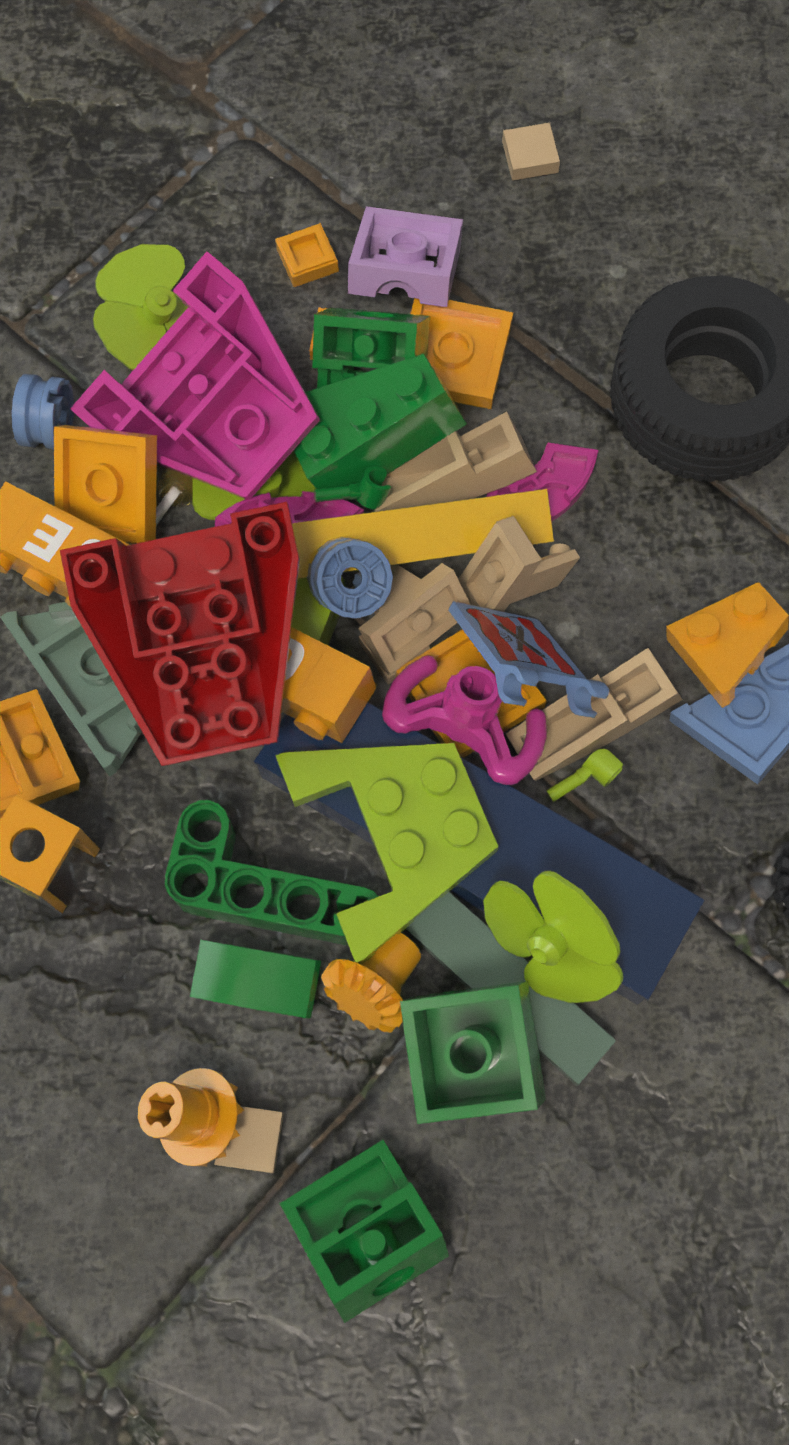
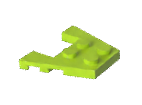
[276,743,498,964]

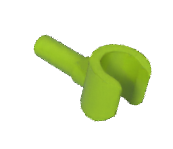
[546,749,623,802]

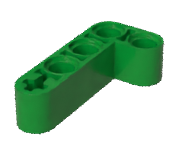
[165,800,379,946]

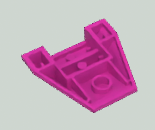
[70,252,320,500]

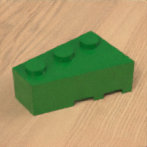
[294,354,467,501]

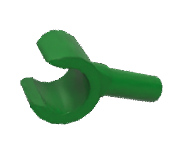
[314,466,392,509]

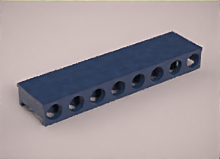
[254,703,704,1005]

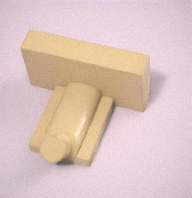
[458,516,580,612]
[351,563,471,675]

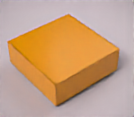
[275,223,339,287]

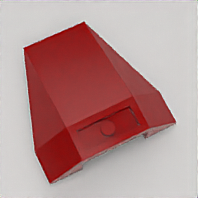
[60,501,300,766]

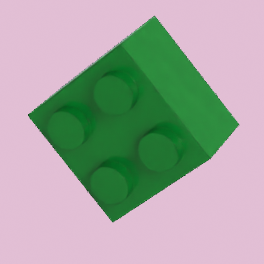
[400,981,546,1124]

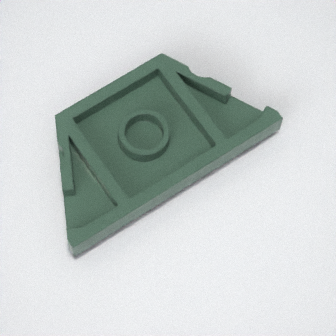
[0,602,142,777]

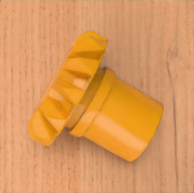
[321,933,421,1033]
[138,1068,245,1167]

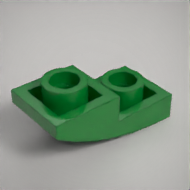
[190,939,321,1018]

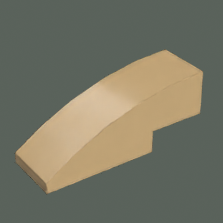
[374,412,537,512]
[506,648,683,781]

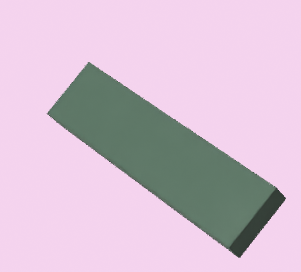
[405,892,616,1086]

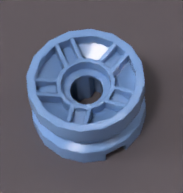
[12,374,74,450]
[307,537,393,618]

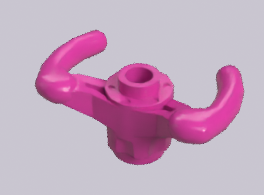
[382,655,547,785]

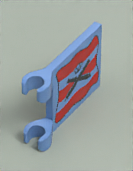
[448,601,609,718]

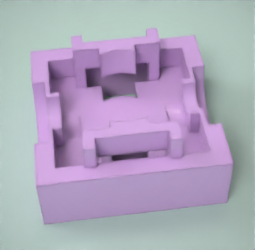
[348,206,463,307]

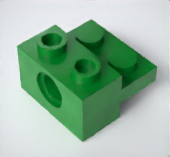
[312,307,430,388]
[279,1140,449,1323]

